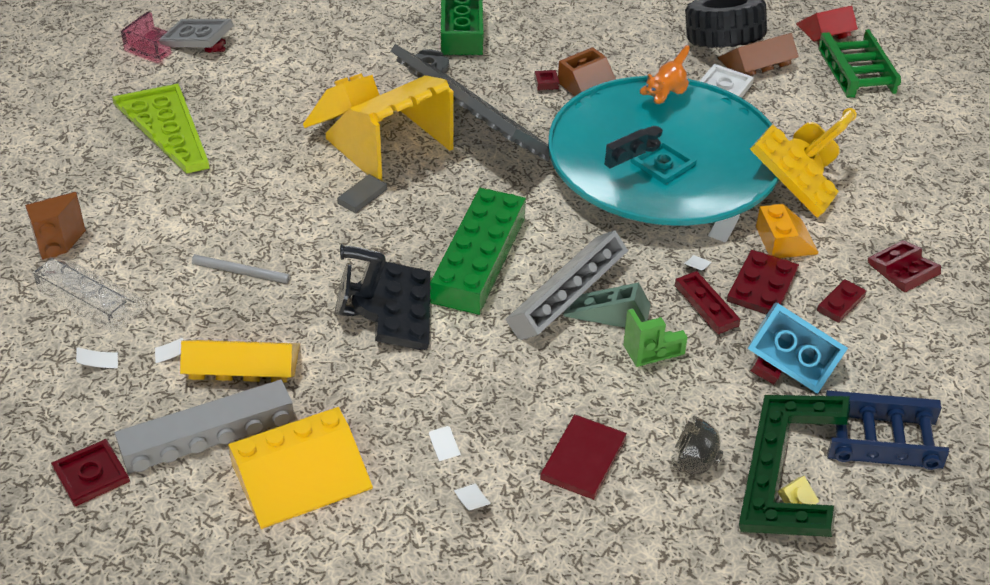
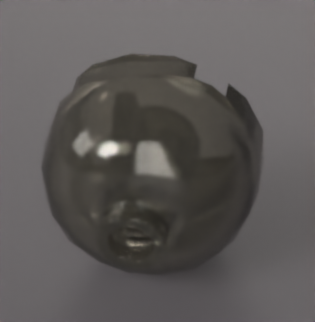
[670,416,723,476]

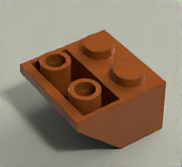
[558,47,616,96]

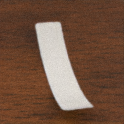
[684,214,740,270]
[76,338,183,368]
[429,426,491,510]

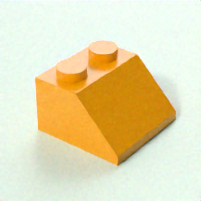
[756,204,819,258]

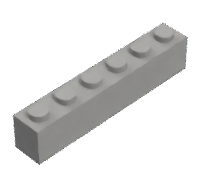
[505,230,628,340]
[115,379,295,474]

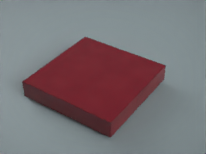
[51,439,130,507]

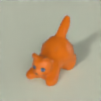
[640,45,690,104]

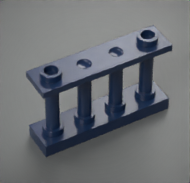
[825,390,950,470]

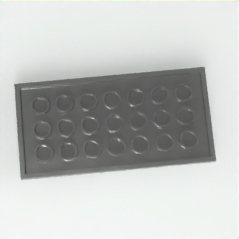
[390,44,550,162]

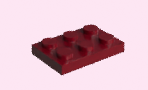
[726,249,799,315]

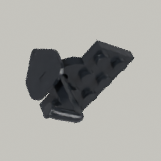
[334,244,431,350]

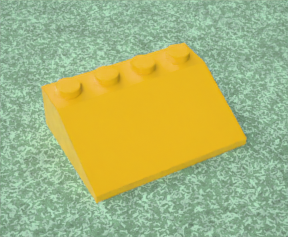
[228,406,373,529]

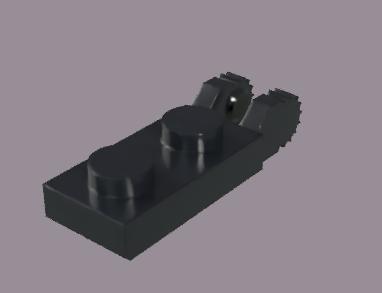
[604,126,663,169]

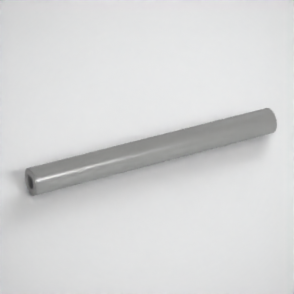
[192,254,290,284]

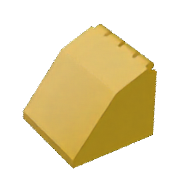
[325,75,454,181]

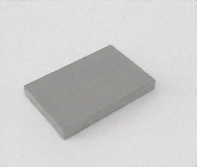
[158,19,234,47]

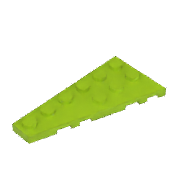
[112,83,210,174]

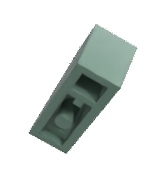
[563,282,651,327]

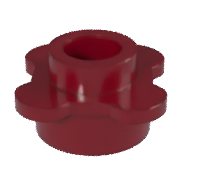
[204,37,226,53]

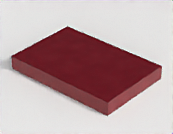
[540,414,627,500]

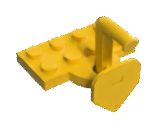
[750,108,857,218]

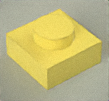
[777,476,819,504]

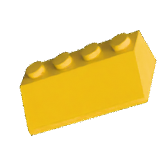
[180,340,300,383]

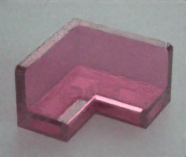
[121,11,171,64]

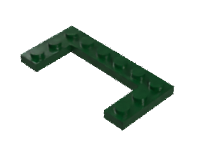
[739,395,851,537]

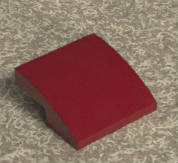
[868,240,941,292]

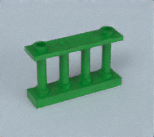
[818,29,901,98]

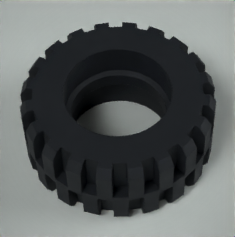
[685,0,767,48]

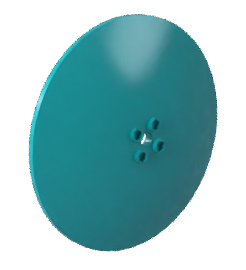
[548,76,779,226]

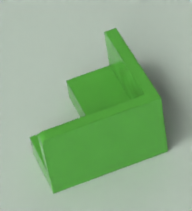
[623,309,688,367]

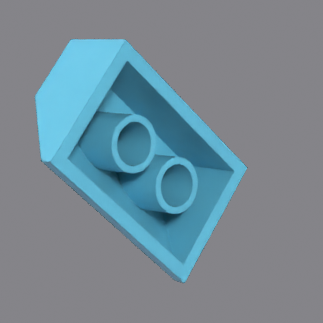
[747,303,848,394]

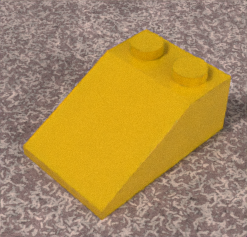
[303,73,379,128]

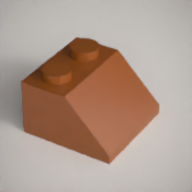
[25,192,86,260]

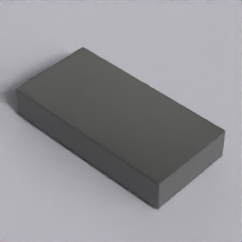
[337,174,387,214]

